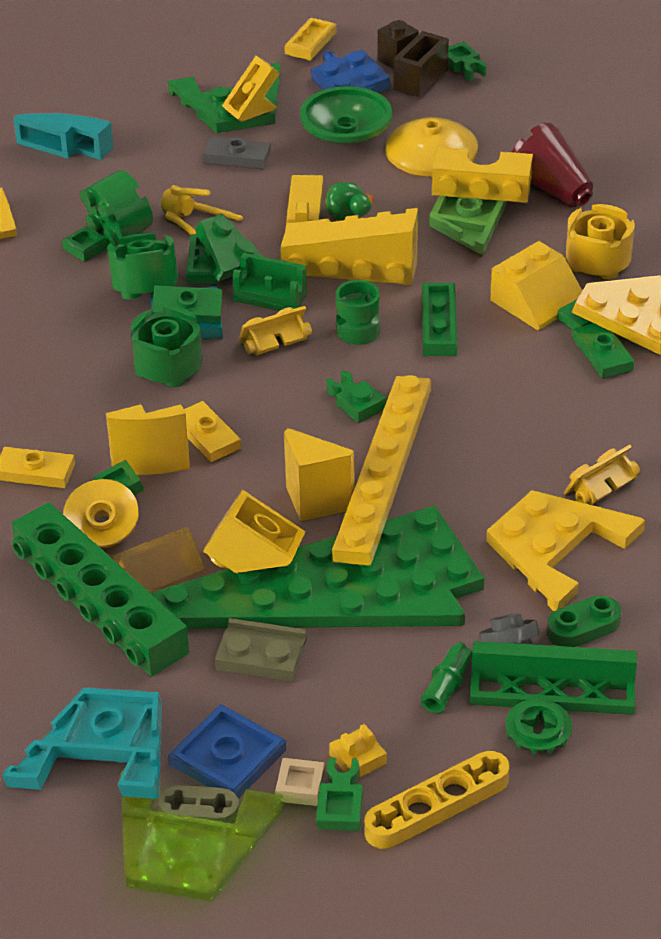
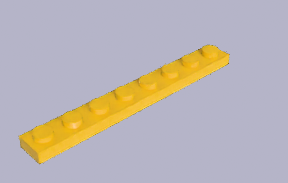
[332,375,431,566]

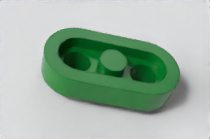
[547,595,622,647]

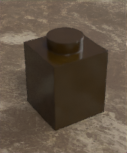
[377,19,419,70]

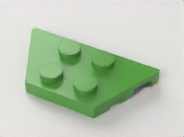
[429,196,508,255]

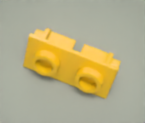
[238,306,312,356]
[563,444,640,505]

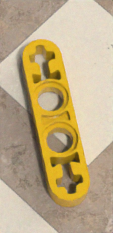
[364,751,509,849]

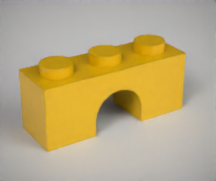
[432,147,533,203]

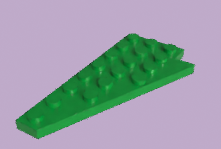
[152,505,485,629]

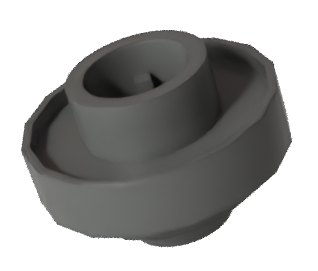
[479,613,540,644]

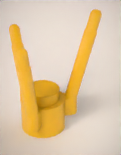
[160,185,243,235]

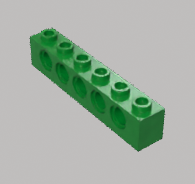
[11,502,190,677]

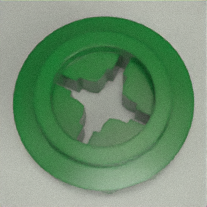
[505,699,572,756]

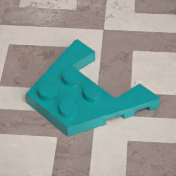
[2,688,162,799]

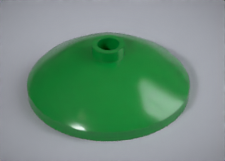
[300,86,392,144]

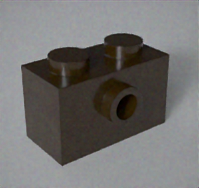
[394,31,449,97]

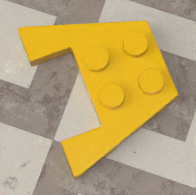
[486,490,645,611]

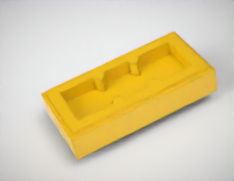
[285,18,336,61]
[184,401,242,462]
[0,447,75,488]

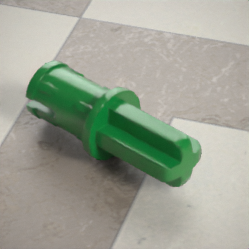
[420,642,472,714]

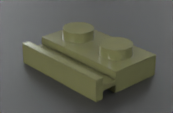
[215,618,307,683]

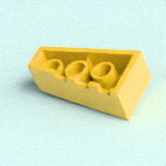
[280,208,418,285]

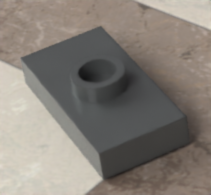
[203,137,271,169]

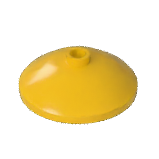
[386,117,478,177]

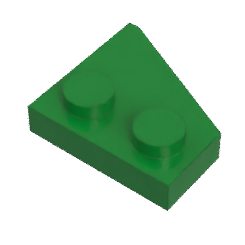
[195,214,262,281]

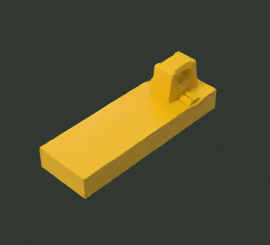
[285,175,323,231]

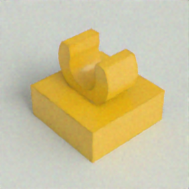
[329,724,387,777]

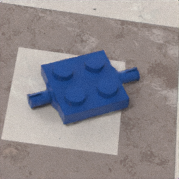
[310,49,391,92]

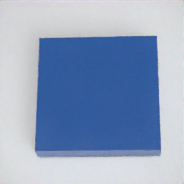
[168,704,286,799]

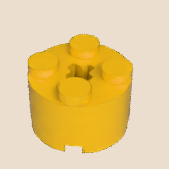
[566,204,635,280]

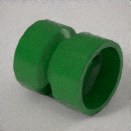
[335,280,380,345]

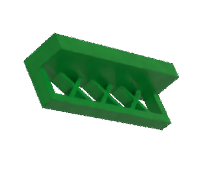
[470,641,637,715]

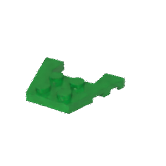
[168,62,281,133]

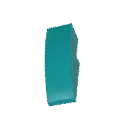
[13,113,114,160]

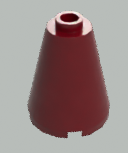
[511,123,594,207]

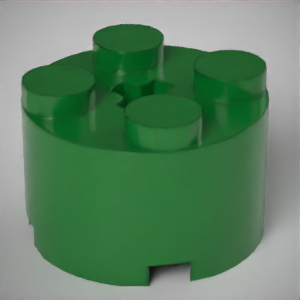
[79,170,153,247]
[107,233,178,300]
[131,306,203,387]

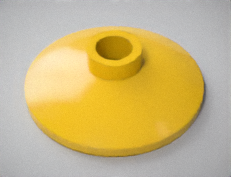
[63,479,139,548]

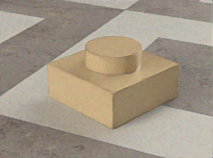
[275,758,325,806]

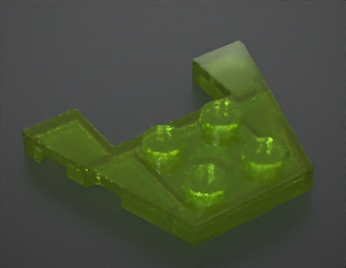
[120,770,284,902]

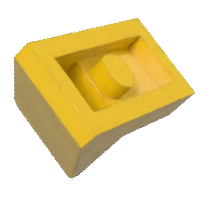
[222,55,280,122]

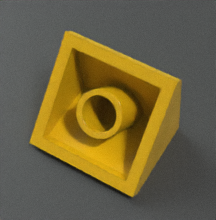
[284,428,355,522]

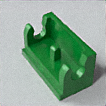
[233,253,307,311]

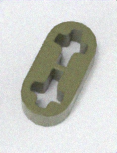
[158,785,240,832]

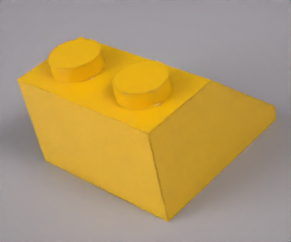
[490,241,582,331]
[203,489,306,573]

